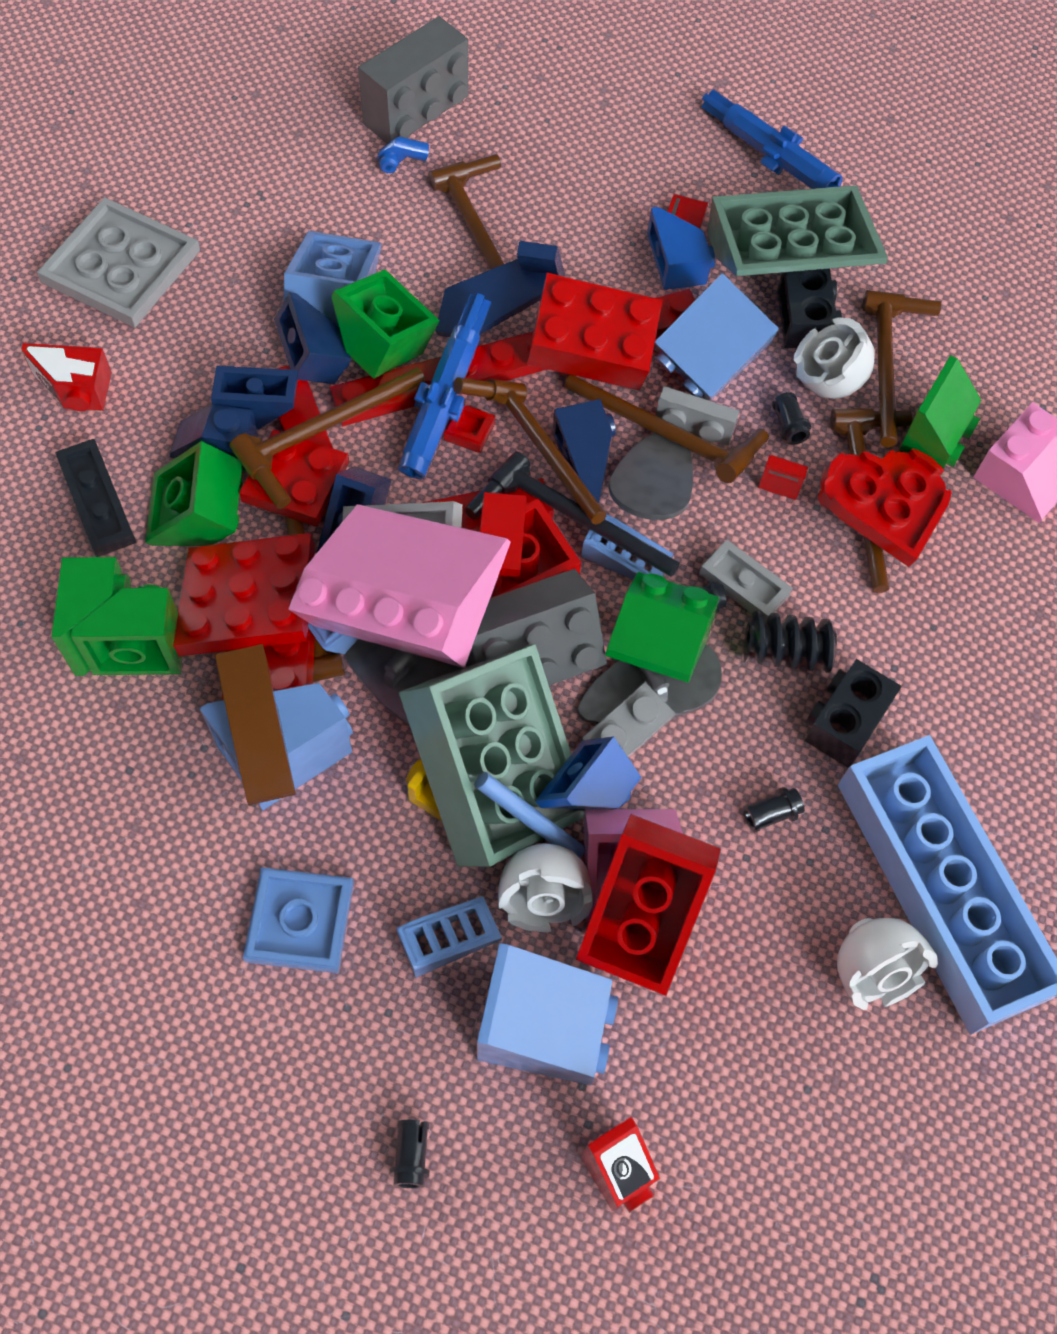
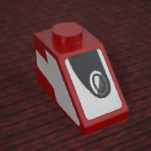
[21,343,112,411]
[580,1116,660,1213]

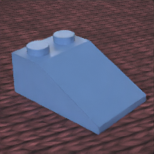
[283,230,381,327]

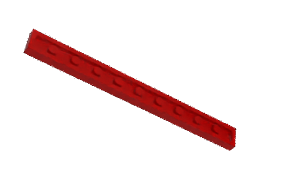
[329,288,695,427]

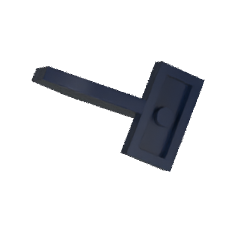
[435,241,566,337]

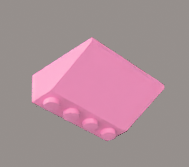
[289,504,511,668]

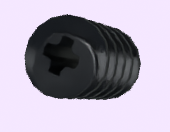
[743,611,837,673]

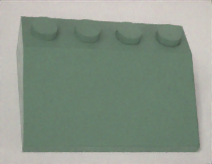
[707,185,888,276]
[399,644,585,867]

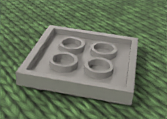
[37,197,200,328]

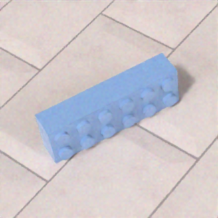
[838,735,1057,1035]

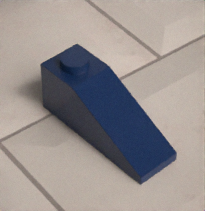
[552,399,616,530]

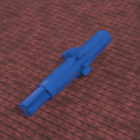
[701,89,843,189]
[397,293,492,480]

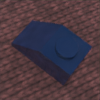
[274,292,352,384]
[211,366,298,430]
[169,404,259,471]
[317,466,392,552]

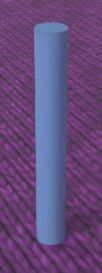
[475,772,585,858]

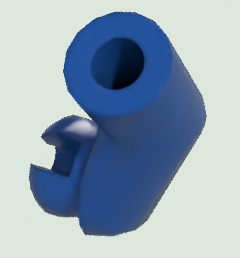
[377,136,429,173]

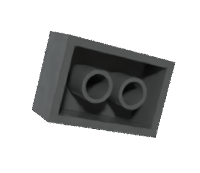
[358,16,469,144]
[466,568,607,686]

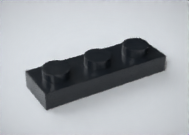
[55,439,137,557]

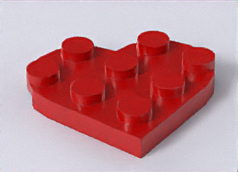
[818,449,952,567]

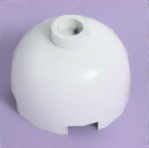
[794,318,875,399]
[498,843,593,932]
[837,918,938,1010]

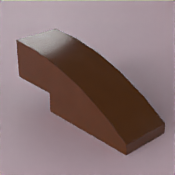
[215,644,296,806]

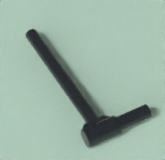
[465,451,680,577]

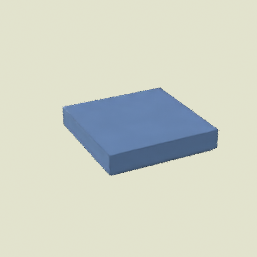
[243,867,354,974]

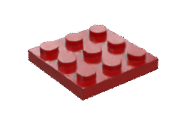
[173,533,315,657]

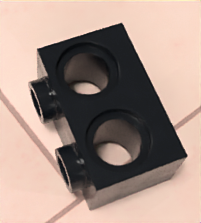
[777,268,842,348]
[804,659,902,768]

